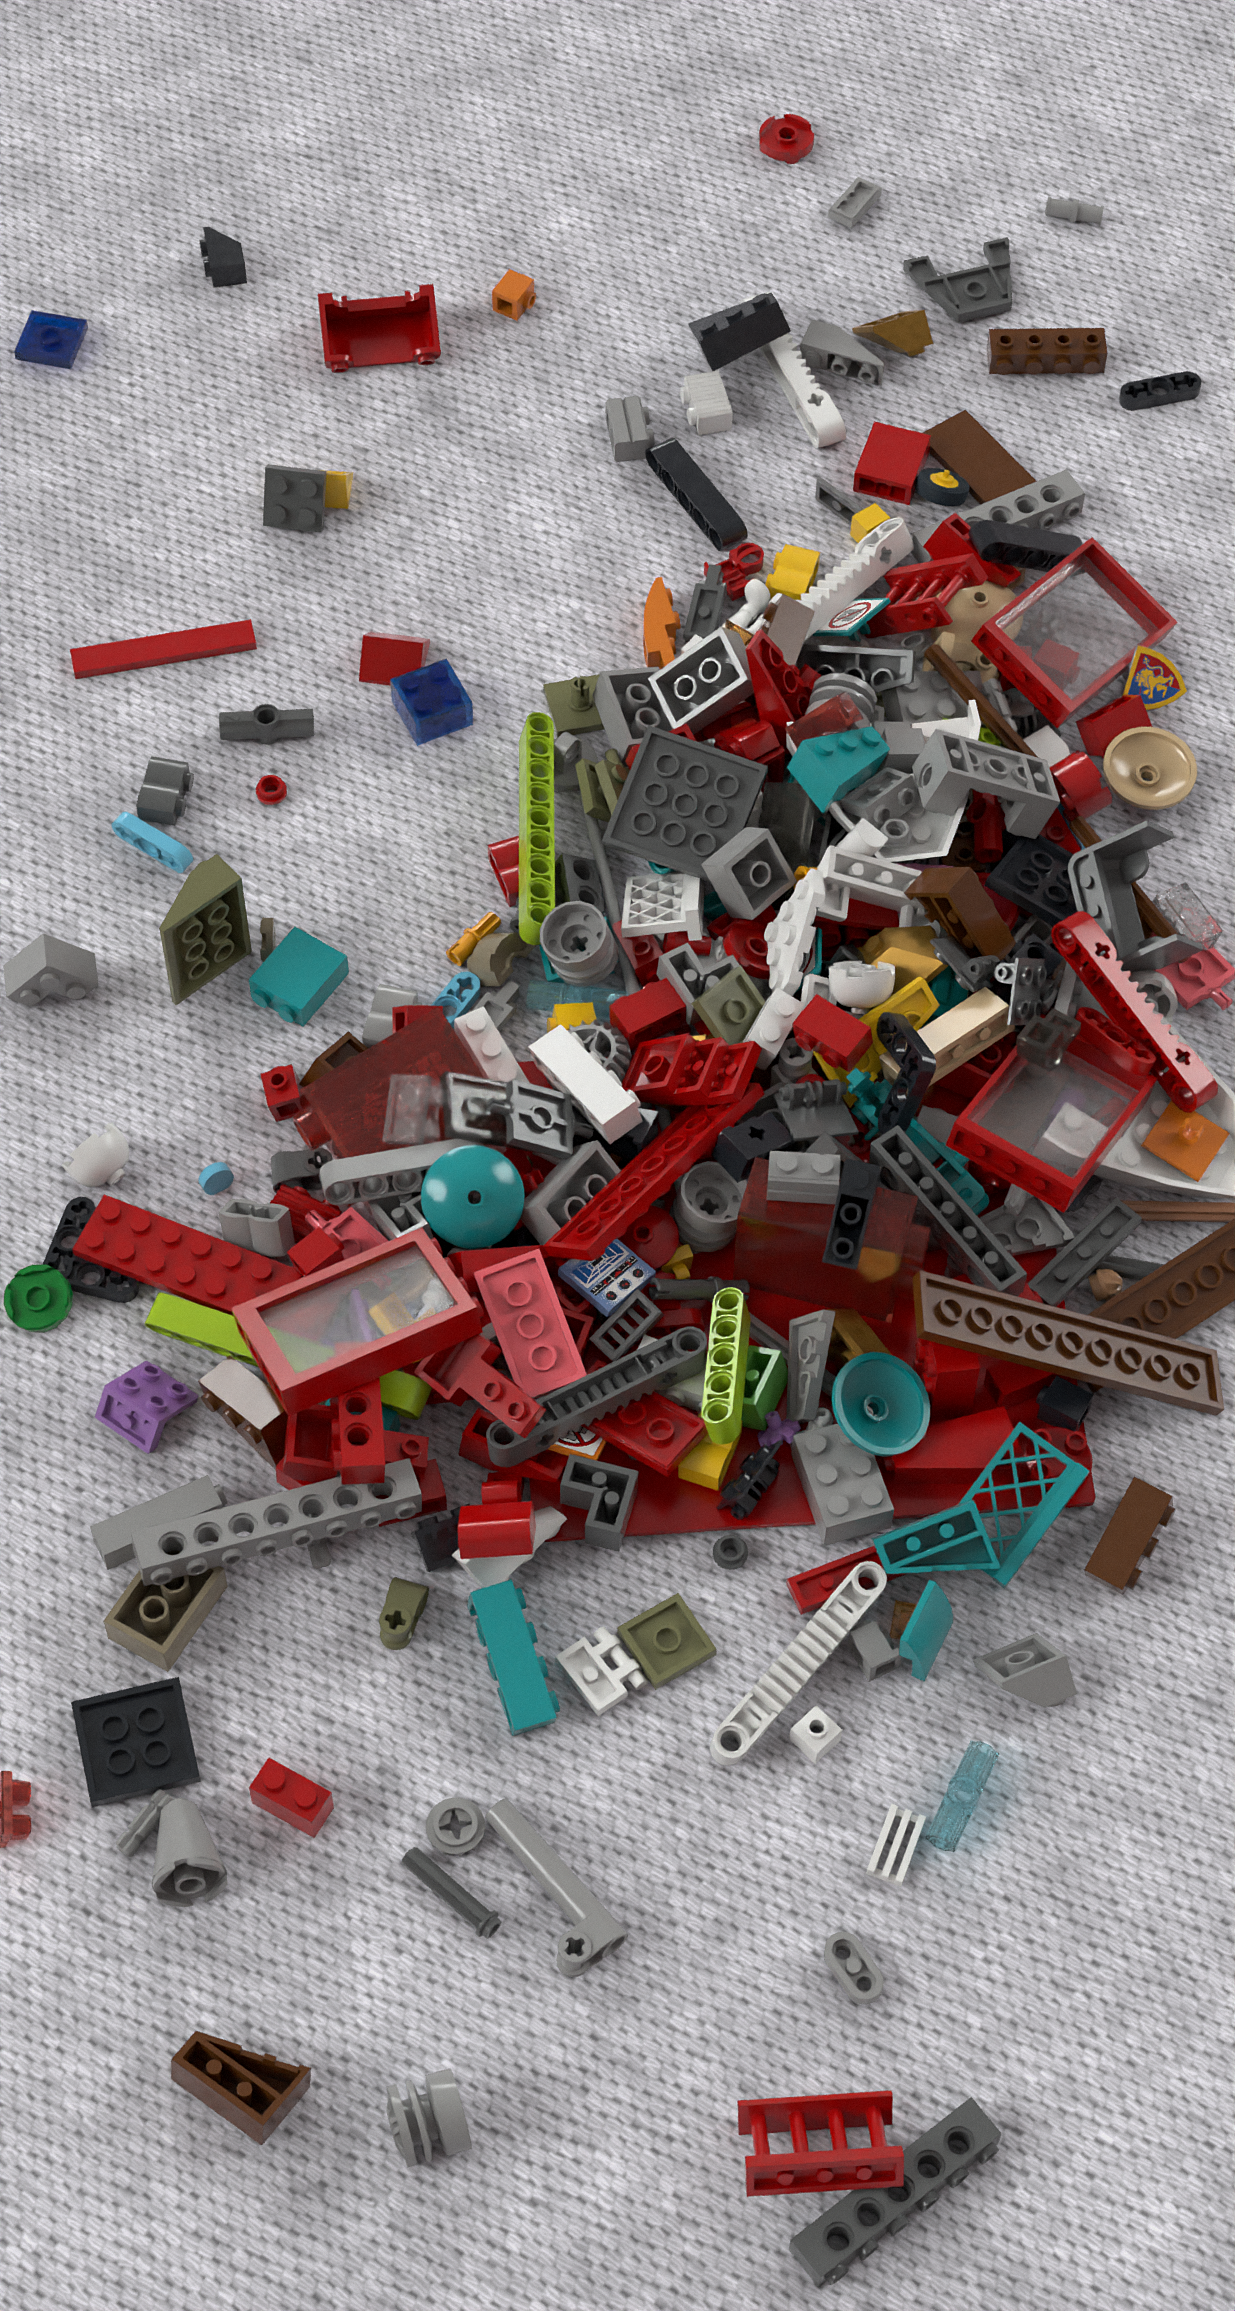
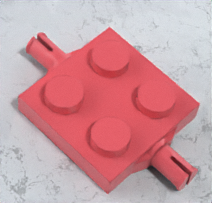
[1152,928,1235,1010]
[305,1207,392,1296]

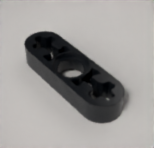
[1119,371,1202,411]

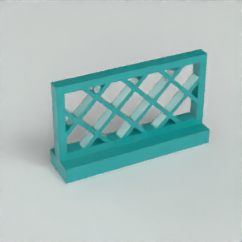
[958,1422,1090,1589]

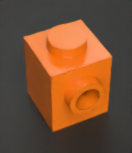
[492,269,536,321]

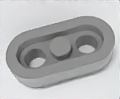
[824,1932,884,2005]

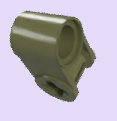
[379,1577,429,1650]

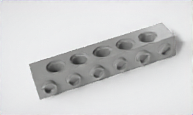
[911,469,1085,563]

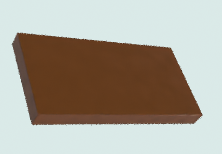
[923,410,1037,505]

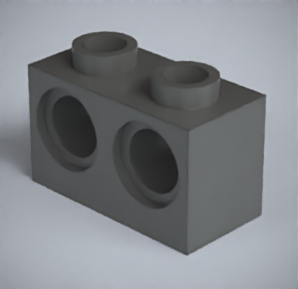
[555,853,605,915]

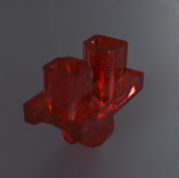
[0,1771,31,1848]

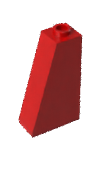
[879,1406,1028,1484]

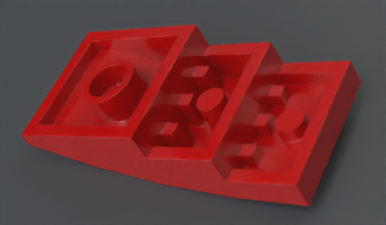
[622,1033,762,1105]

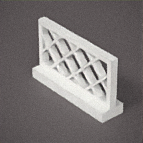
[621,872,705,941]

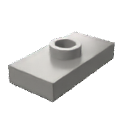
[828,177,882,229]

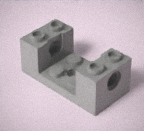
[912,729,1060,839]

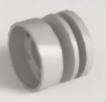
[801,673,877,737]
[540,901,618,987]
[669,1161,750,1252]
[386,2068,472,2167]

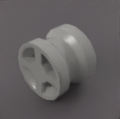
[778,1038,813,1080]

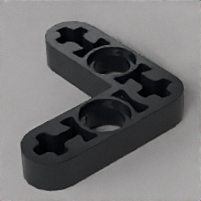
[876,1012,936,1134]
[43,1197,139,1303]

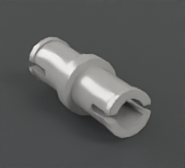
[1045,197,1104,225]

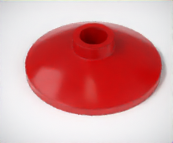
[617,1206,679,1270]

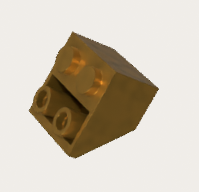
[826,1309,892,1371]

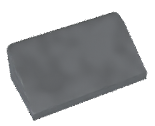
[815,477,864,526]

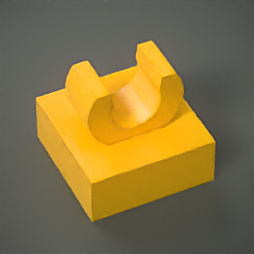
[655,1244,694,1279]

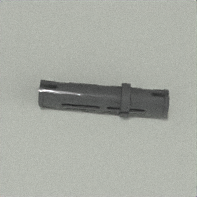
[649,1276,750,1304]

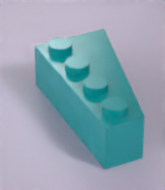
[467,1579,560,1736]

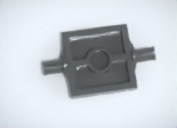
[486,1079,594,1160]

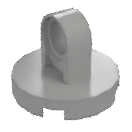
[554,732,598,792]

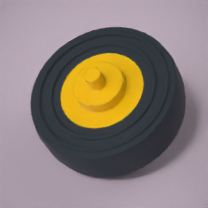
[915,468,969,507]

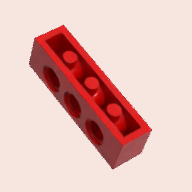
[328,1343,385,1485]

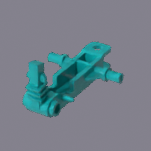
[846,1068,990,1219]

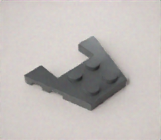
[903,237,1012,322]

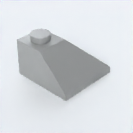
[973,1633,1077,1708]

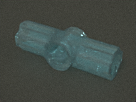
[526,980,627,1018]
[925,1741,999,1852]

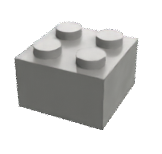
[701,827,797,920]

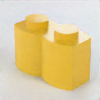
[765,544,820,600]
[678,1412,742,1491]

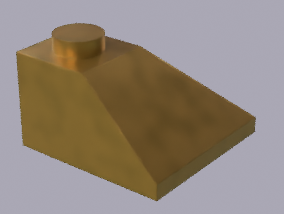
[852,310,933,356]
[861,925,949,996]

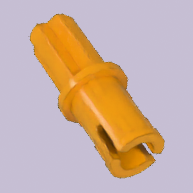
[446,912,501,966]

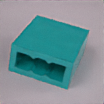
[249,927,349,1027]

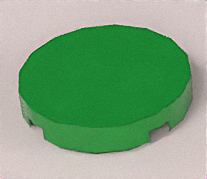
[3,1265,73,1333]

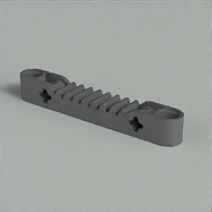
[486,1327,708,1467]

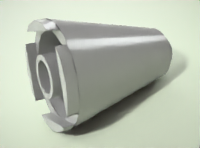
[152,1798,228,1907]

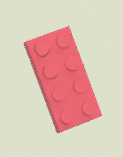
[474,1249,587,1400]

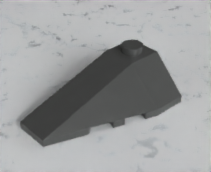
[797,644,916,694]

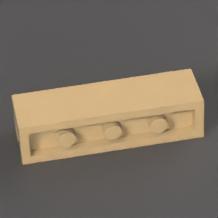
[879,987,1015,1098]

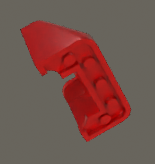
[318,284,441,373]

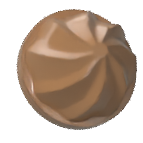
[1088,1269,1123,1302]

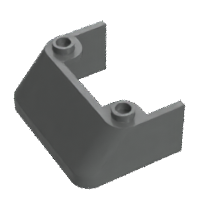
[1068,820,1203,972]

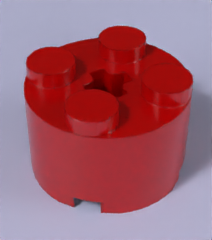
[1049,750,1112,823]

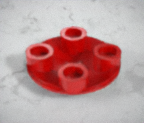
[1023,1427,1093,1491]

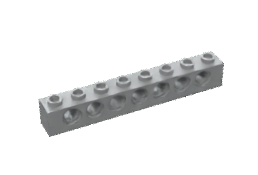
[131,1458,422,1586]

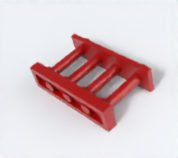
[864,553,988,639]
[737,2090,904,2197]

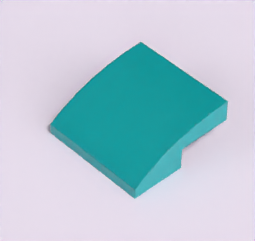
[899,1580,953,1682]

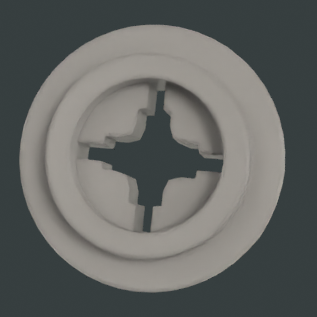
[426,1798,485,1857]

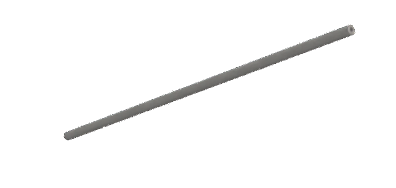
[579,794,702,1254]

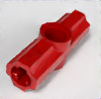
[966,789,1006,863]

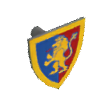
[1121,645,1187,710]

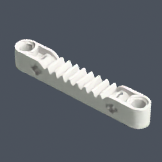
[740,292,846,449]
[756,517,915,641]
[710,1561,887,1766]

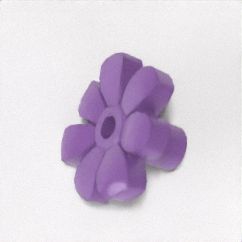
[757,1411,801,1447]

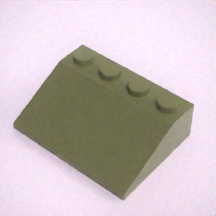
[159,854,252,1005]

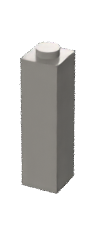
[90,1475,227,1570]

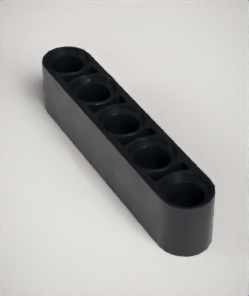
[645,437,748,551]
[968,520,1085,577]

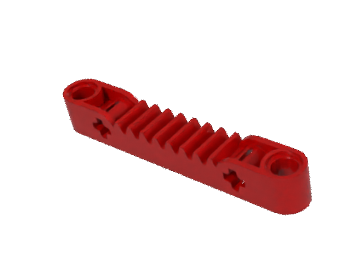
[1051,911,1218,1113]

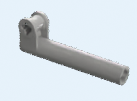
[485,1798,628,1977]

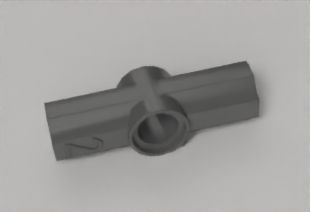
[219,704,314,745]

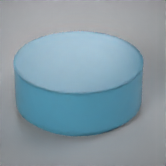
[198,1162,234,1195]

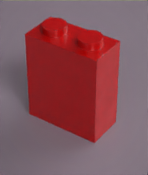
[853,421,931,505]

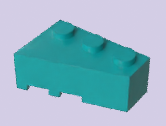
[787,726,890,813]
[871,1500,1001,1574]

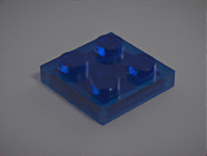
[14,310,88,369]

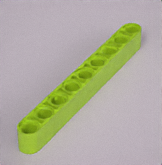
[519,712,555,945]
[144,1292,432,1420]

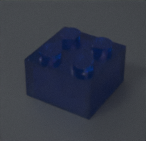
[390,658,473,746]

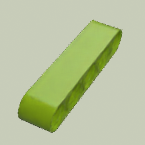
[701,1287,751,1445]

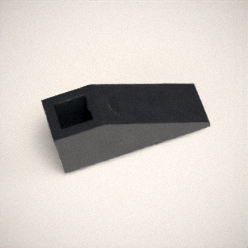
[822,1158,882,1270]

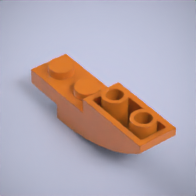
[643,577,681,669]

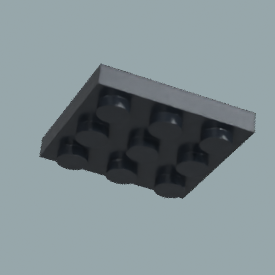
[984,834,1078,926]
[71,1677,201,1808]

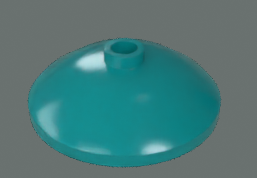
[421,1145,525,1249]
[832,1352,930,1456]

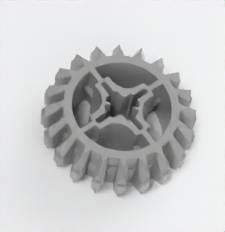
[545,1019,632,1092]

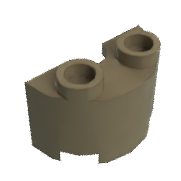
[467,932,537,987]

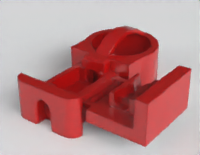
[704,543,764,601]

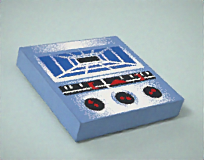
[558,1239,656,1318]

